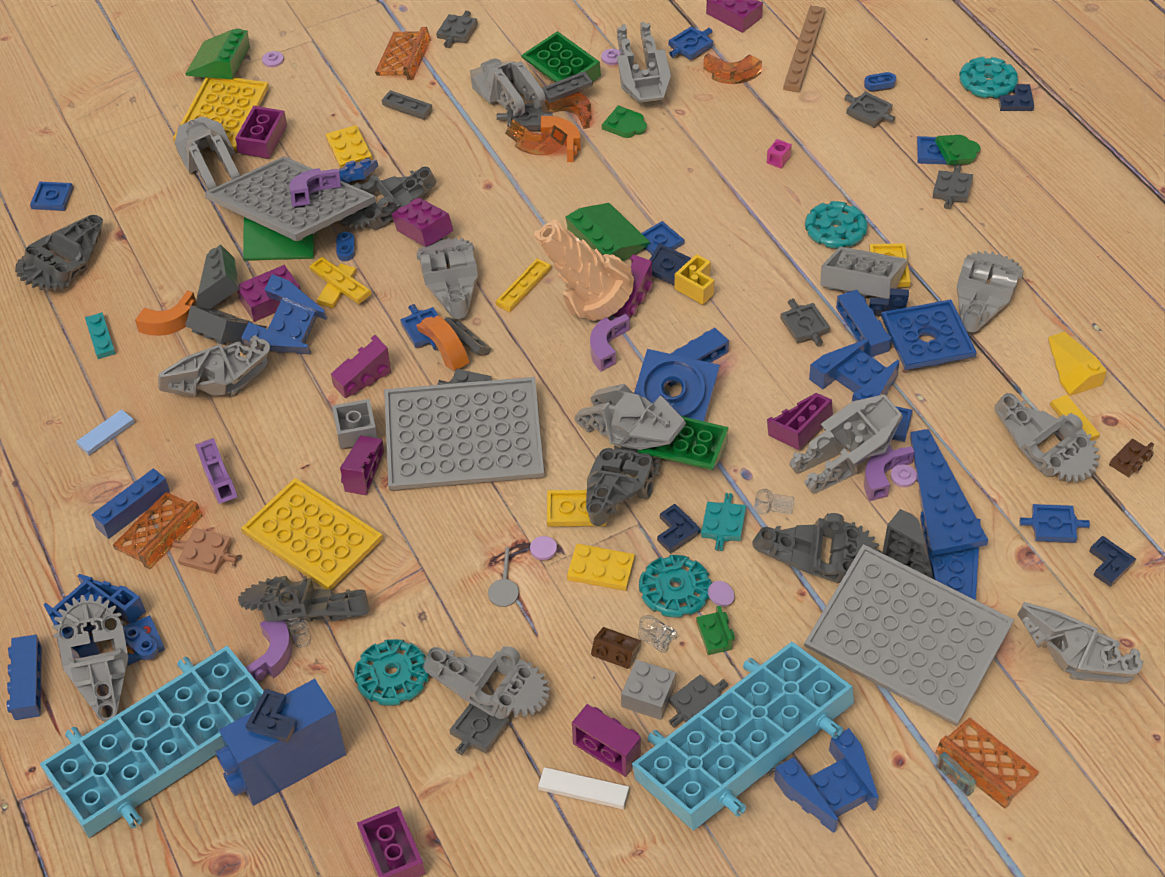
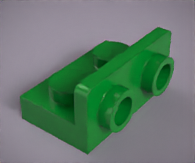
[696,606,735,655]

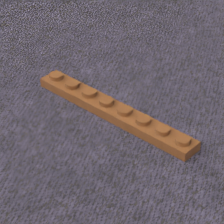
[783,5,825,93]

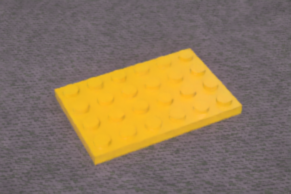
[173,77,269,152]
[241,478,383,590]

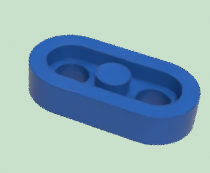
[864,72,896,91]
[336,232,355,261]
[124,626,159,660]

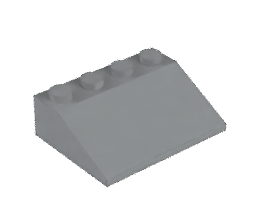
[820,246,908,299]

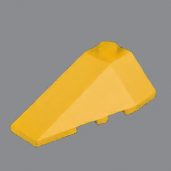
[1048,331,1107,396]

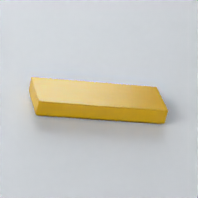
[317,263,357,308]
[1050,395,1100,441]

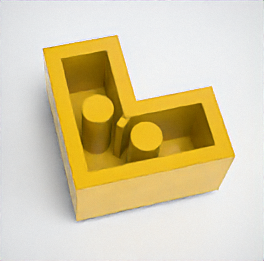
[674,254,715,305]

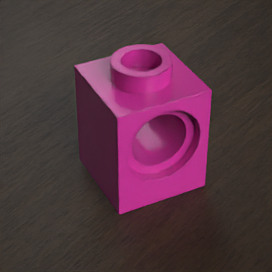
[767,139,792,169]

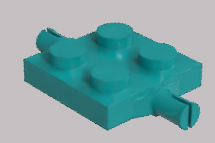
[701,493,747,551]

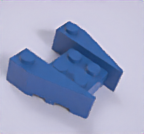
[241,274,328,355]
[809,339,900,401]
[43,574,146,659]
[774,728,878,833]

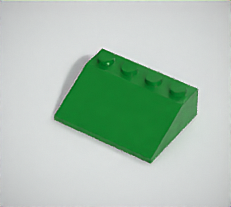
[185,29,250,79]
[521,31,601,82]
[565,203,650,262]
[243,217,316,261]
[638,416,729,470]

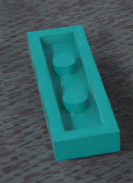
[85,312,116,359]

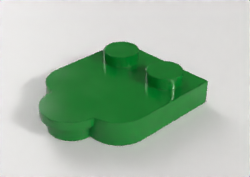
[602,105,647,138]
[935,135,981,165]

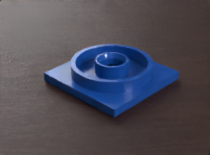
[881,299,977,370]
[634,349,720,421]

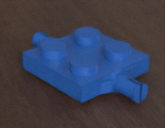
[668,26,714,60]
[339,158,379,184]
[400,304,438,350]
[1019,504,1090,543]

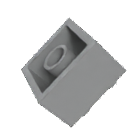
[332,399,377,449]
[621,660,676,720]

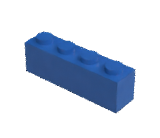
[836,290,892,357]
[668,328,729,387]
[91,468,170,539]
[7,634,42,720]

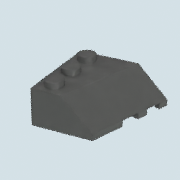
[196,245,240,309]
[185,305,266,345]
[882,509,933,579]

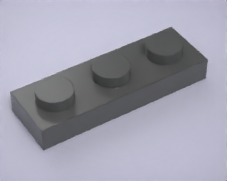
[542,71,593,103]
[382,90,433,119]
[444,317,491,355]

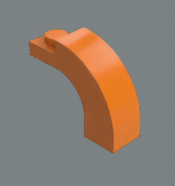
[541,116,581,162]
[135,290,197,336]
[416,315,470,371]

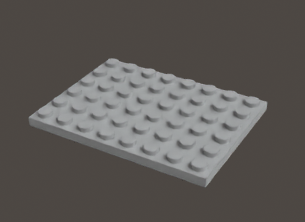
[205,156,376,241]
[384,377,544,490]
[804,544,1014,726]

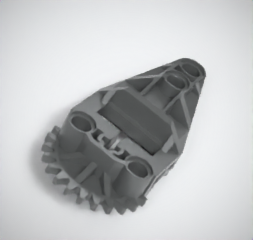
[340,166,437,230]
[15,215,103,291]
[586,446,660,526]
[752,513,882,583]
[238,576,370,622]

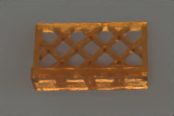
[375,27,431,80]
[113,492,203,569]
[935,717,1039,809]

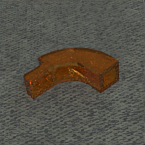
[703,53,762,84]
[545,92,592,129]
[505,119,567,155]

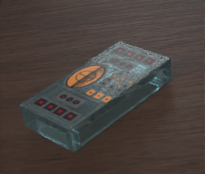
[936,752,976,797]

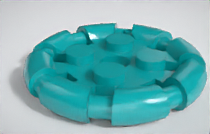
[959,57,1018,99]
[805,201,868,249]
[639,555,712,618]
[354,639,429,706]

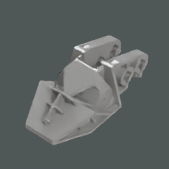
[617,22,671,103]
[470,58,546,116]
[175,116,240,191]
[158,335,270,397]
[575,384,686,450]
[790,394,902,494]
[1017,602,1144,684]

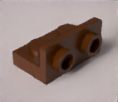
[1109,438,1154,478]
[591,627,641,669]

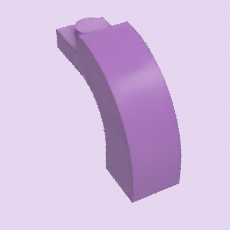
[289,168,341,207]
[590,314,630,372]
[195,438,237,504]
[864,445,914,501]
[245,620,292,682]

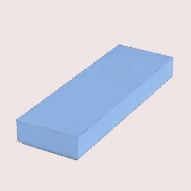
[76,409,134,455]

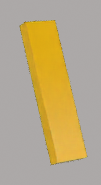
[309,257,372,304]
[495,258,552,312]

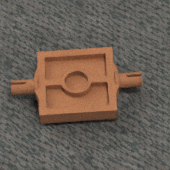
[172,528,238,574]

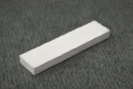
[538,767,629,810]

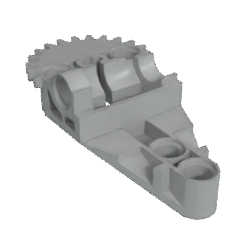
[416,237,478,319]
[957,251,1023,332]
[994,393,1100,483]
[52,594,128,721]
[423,646,550,719]

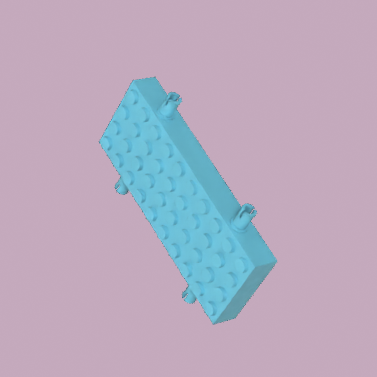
[632,642,854,831]
[40,645,264,838]

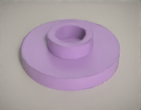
[601,49,620,65]
[262,51,284,67]
[890,464,917,487]
[530,536,557,560]
[708,581,734,607]

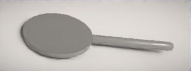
[488,547,519,607]

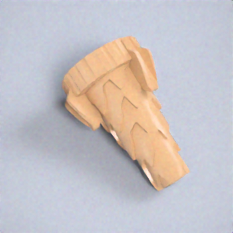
[534,220,634,321]

